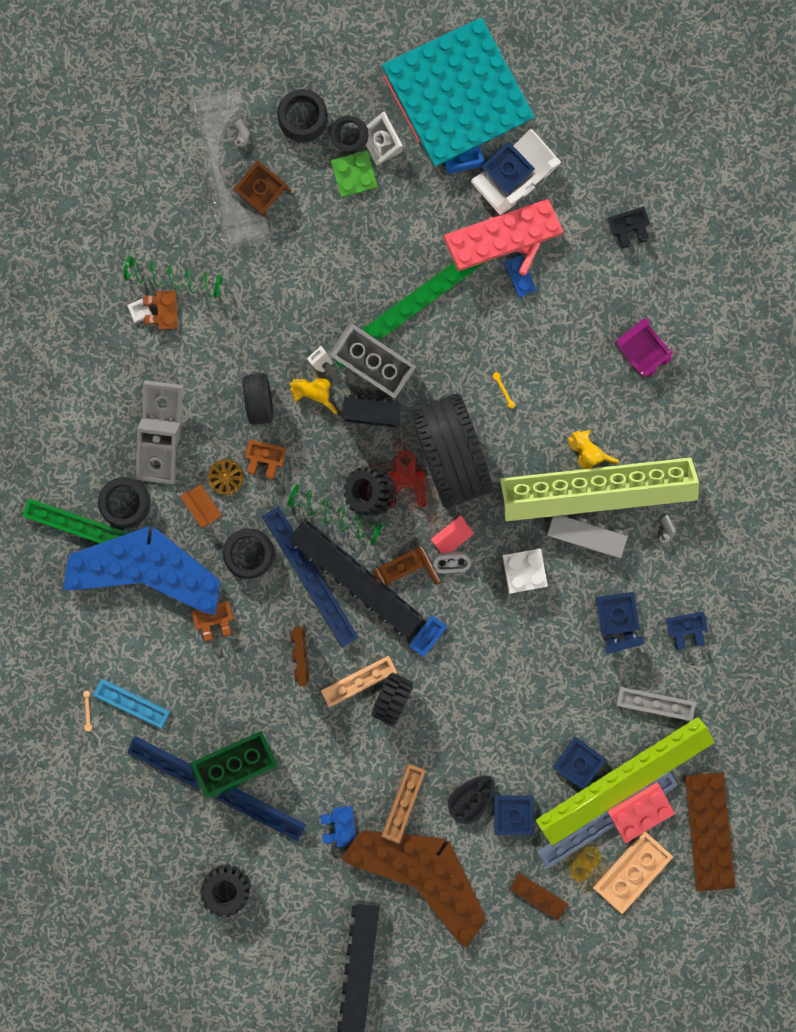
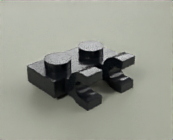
[607,206,650,249]

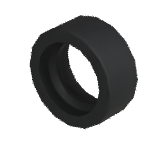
[330,115,369,153]

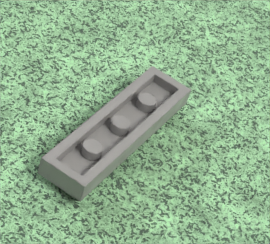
[616,687,696,721]

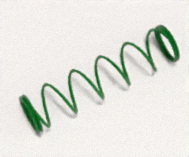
[123,256,223,298]
[287,484,383,546]

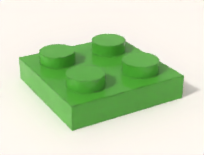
[331,150,378,198]

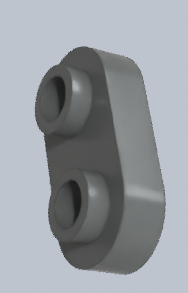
[432,552,471,574]

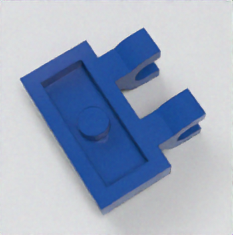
[320,806,355,847]

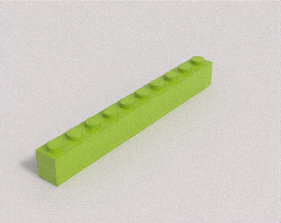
[536,717,715,846]

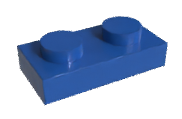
[444,146,484,174]
[504,255,537,298]
[409,615,447,657]

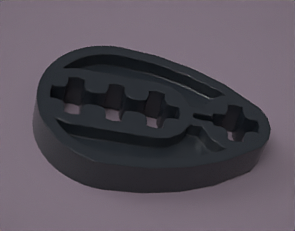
[448,775,495,824]

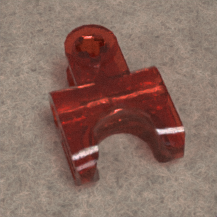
[387,451,426,508]

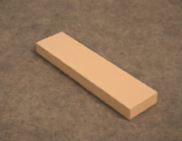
[320,656,397,707]

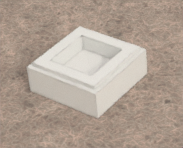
[127,299,152,323]

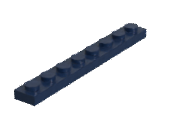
[262,506,358,648]

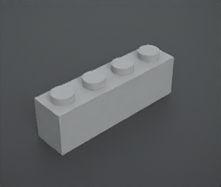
[546,514,628,558]

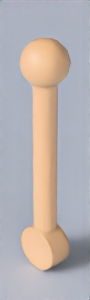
[83,691,92,731]

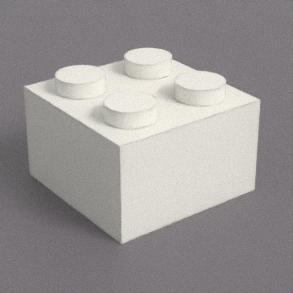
[501,549,548,593]

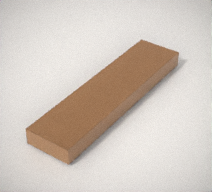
[381,764,426,844]

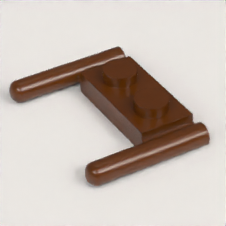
[372,545,441,587]

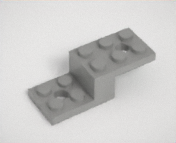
[136,380,183,484]

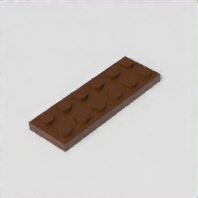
[684,772,735,892]

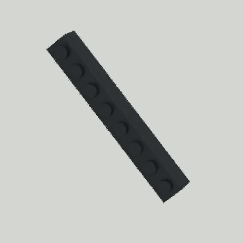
[288,518,423,637]
[337,900,380,1032]

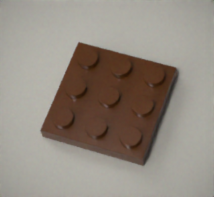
[290,624,310,687]

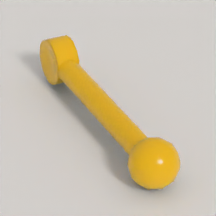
[493,372,515,409]

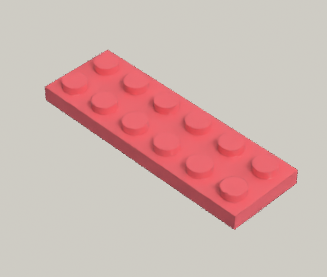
[443,199,564,272]

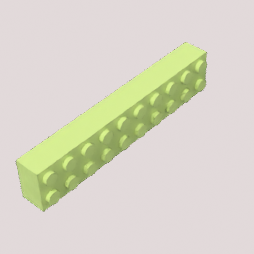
[500,458,699,521]

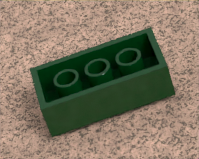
[189,731,278,802]

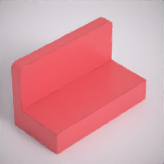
[430,516,474,553]

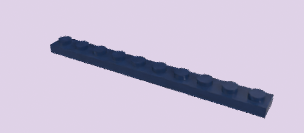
[127,736,307,841]

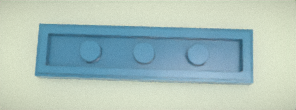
[93,678,171,729]

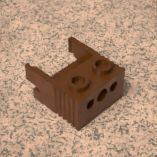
[233,160,292,221]

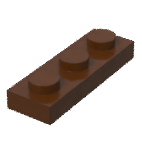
[509,872,569,921]

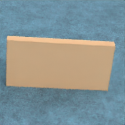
[593,832,673,914]

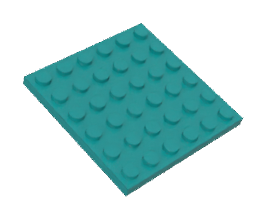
[381,17,535,168]

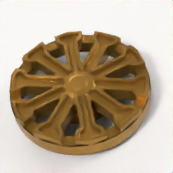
[208,459,244,495]

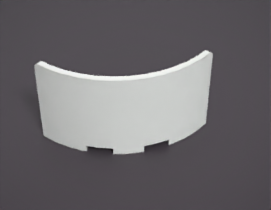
[471,129,561,215]

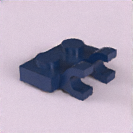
[665,612,708,650]
[603,631,645,654]

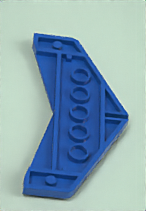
[63,526,220,615]

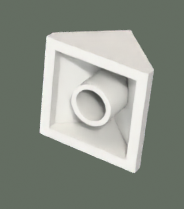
[359,112,403,165]

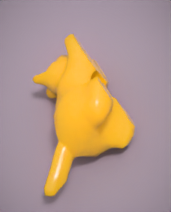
[289,378,338,414]
[567,429,619,469]

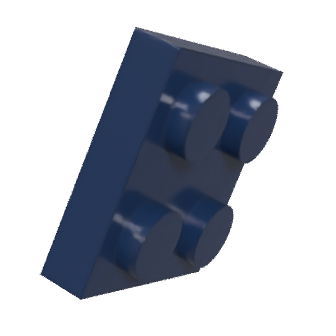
[481,141,535,196]
[595,592,640,636]
[552,736,607,790]
[494,795,534,835]

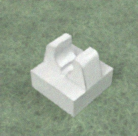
[307,346,333,372]

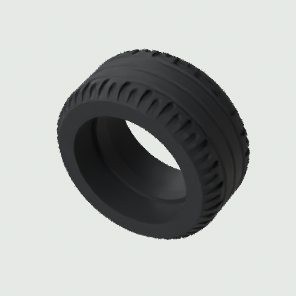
[277,89,328,143]
[242,373,274,425]
[98,477,151,528]
[223,528,274,579]

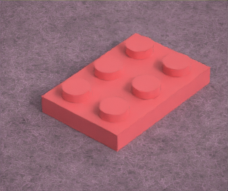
[607,782,675,843]

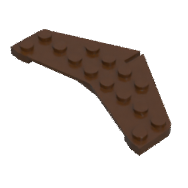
[341,830,485,948]

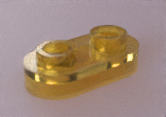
[569,846,601,882]

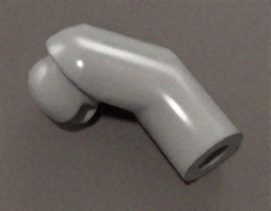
[233,119,250,148]
[659,515,675,544]

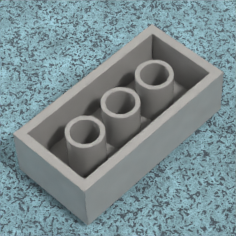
[329,323,416,398]

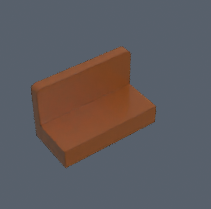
[180,485,222,528]

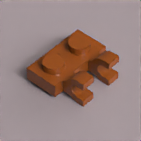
[142,290,178,330]
[245,439,287,480]
[191,601,234,641]

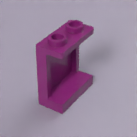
[614,317,674,379]

